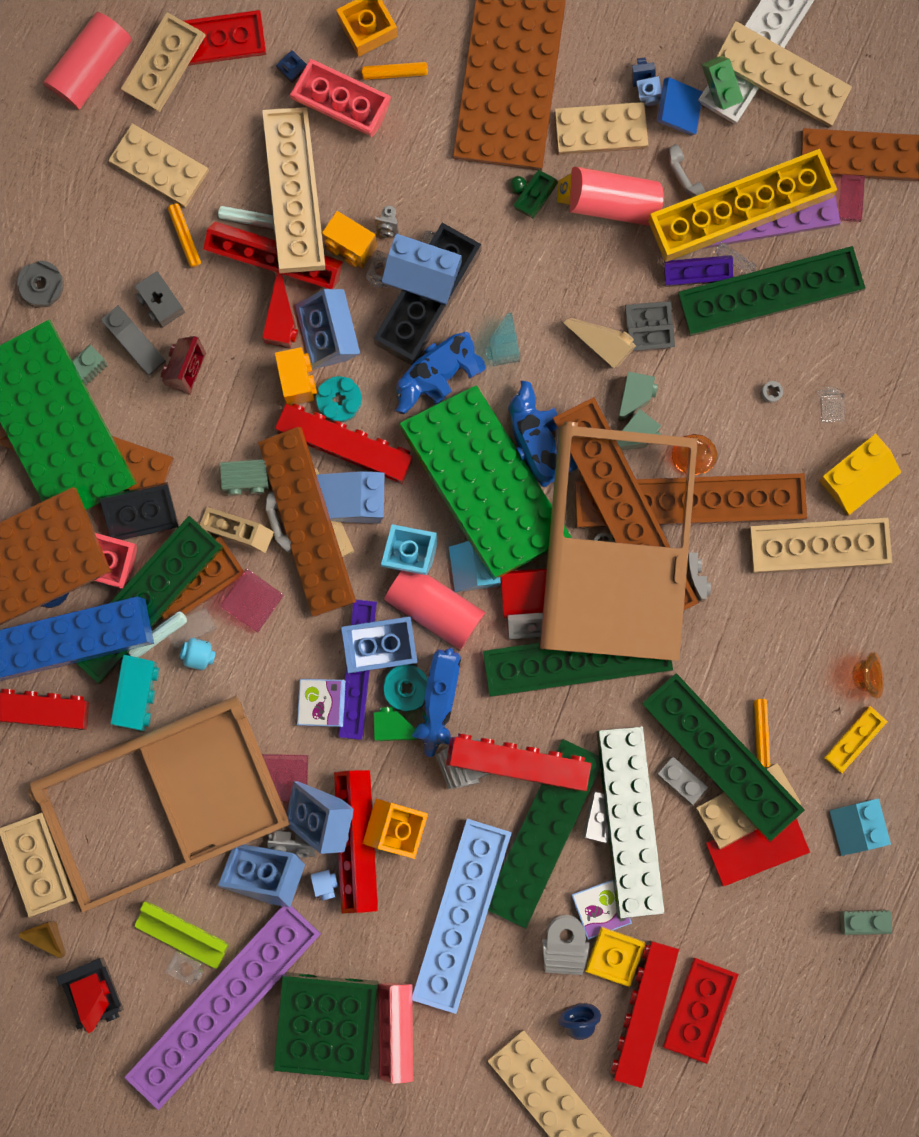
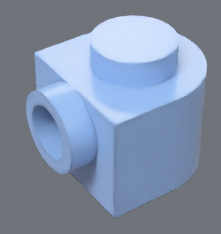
[637,76,662,106]
[311,870,338,901]

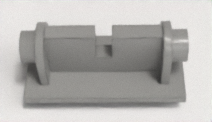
[375,206,399,238]
[268,831,315,858]

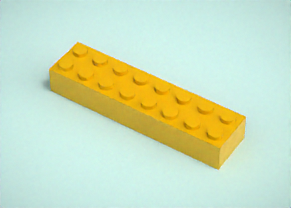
[648,149,837,262]

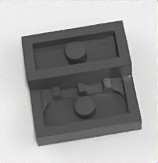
[625,301,675,351]

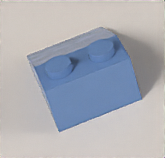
[317,472,384,524]
[341,617,418,673]
[287,781,353,854]
[218,845,305,908]

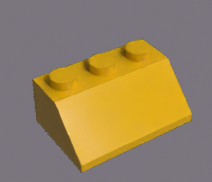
[819,433,901,516]

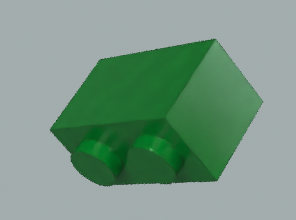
[701,56,744,110]

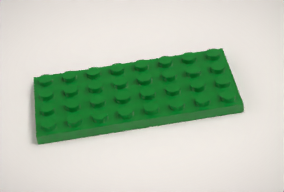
[0,320,137,510]
[398,385,572,580]

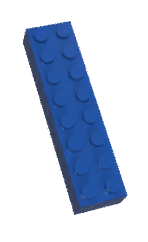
[0,597,154,681]

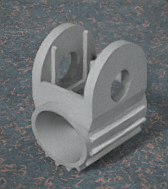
[436,739,489,790]
[542,915,589,975]

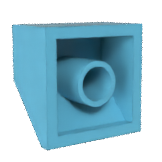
[381,524,437,575]
[449,541,501,592]
[829,799,891,856]

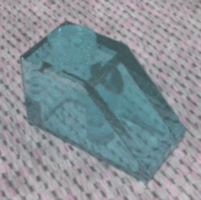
[486,313,520,366]

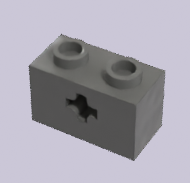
[135,271,185,327]

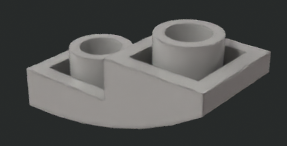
[687,552,711,602]

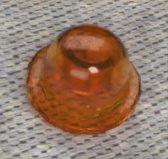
[671,434,718,475]
[852,652,884,698]

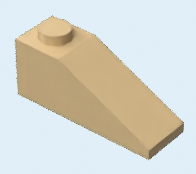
[564,318,636,368]
[200,507,274,553]

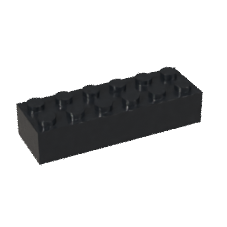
[374,222,482,365]

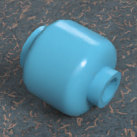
[180,638,215,671]

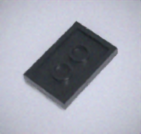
[100,482,179,540]

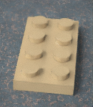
[121,12,206,112]
[555,102,648,155]
[108,123,209,208]
[696,763,801,850]
[0,813,75,917]

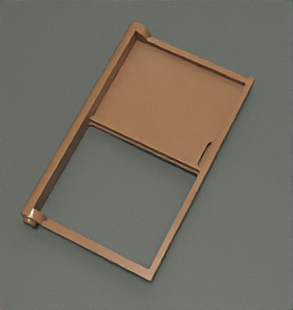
[540,422,698,661]
[28,695,291,913]

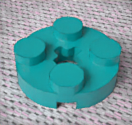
[316,376,362,422]
[384,665,428,712]

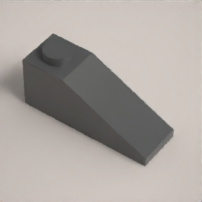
[101,305,166,375]

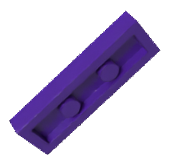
[664,255,733,285]

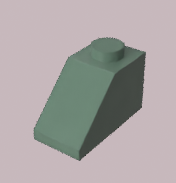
[618,371,658,421]
[616,409,661,450]

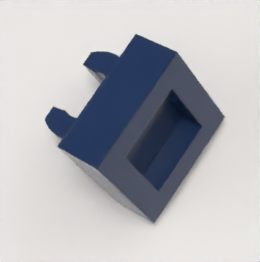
[276,50,307,83]
[632,57,656,87]

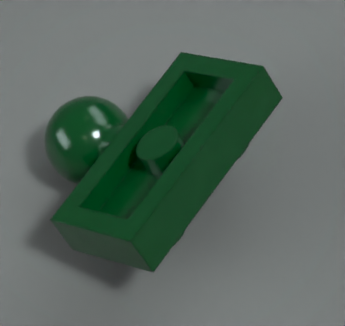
[509,170,558,219]

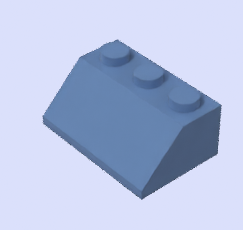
[382,234,462,305]
[295,289,360,369]

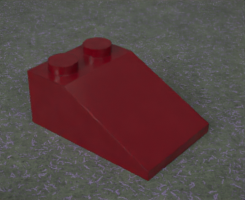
[160,336,206,394]

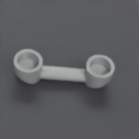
[669,144,706,198]
[266,491,292,553]

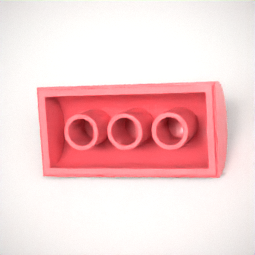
[43,12,132,110]
[290,58,391,137]
[570,166,664,226]
[94,533,137,588]
[384,571,486,651]
[378,983,413,1083]

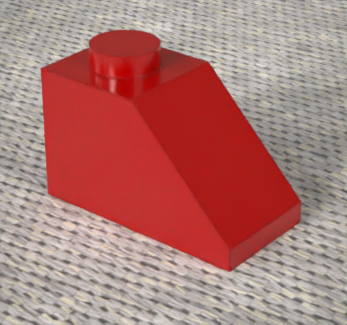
[70,973,110,1034]

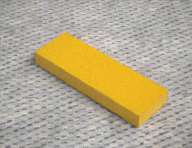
[824,706,888,774]

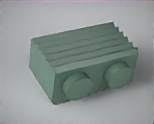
[72,344,108,386]
[220,459,269,496]
[840,910,892,935]

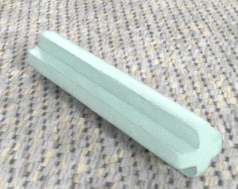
[218,206,275,229]
[129,612,187,658]

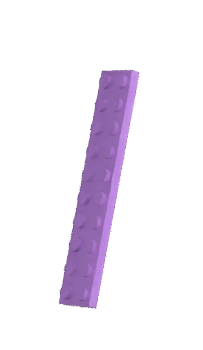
[124,905,321,1110]

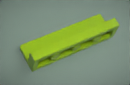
[135,901,230,969]

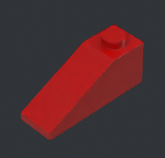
[262,273,298,349]

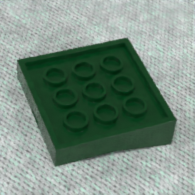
[274,972,379,1080]

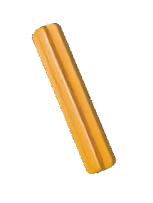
[362,62,428,80]
[168,203,201,268]
[754,699,770,768]

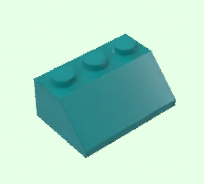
[111,655,160,731]

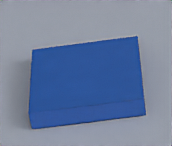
[657,77,703,136]

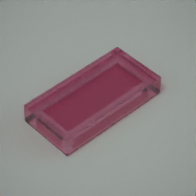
[839,174,865,222]

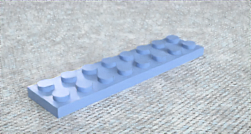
[412,819,512,1014]

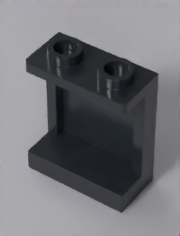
[56,957,124,1032]

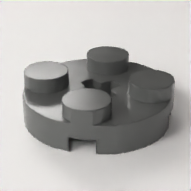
[17,261,64,307]

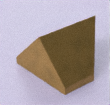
[18,922,66,958]

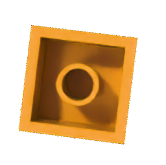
[336,0,398,57]
[322,211,377,269]
[275,347,317,406]
[363,798,428,859]

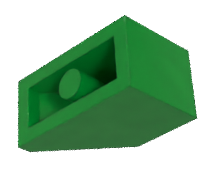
[374,707,421,741]

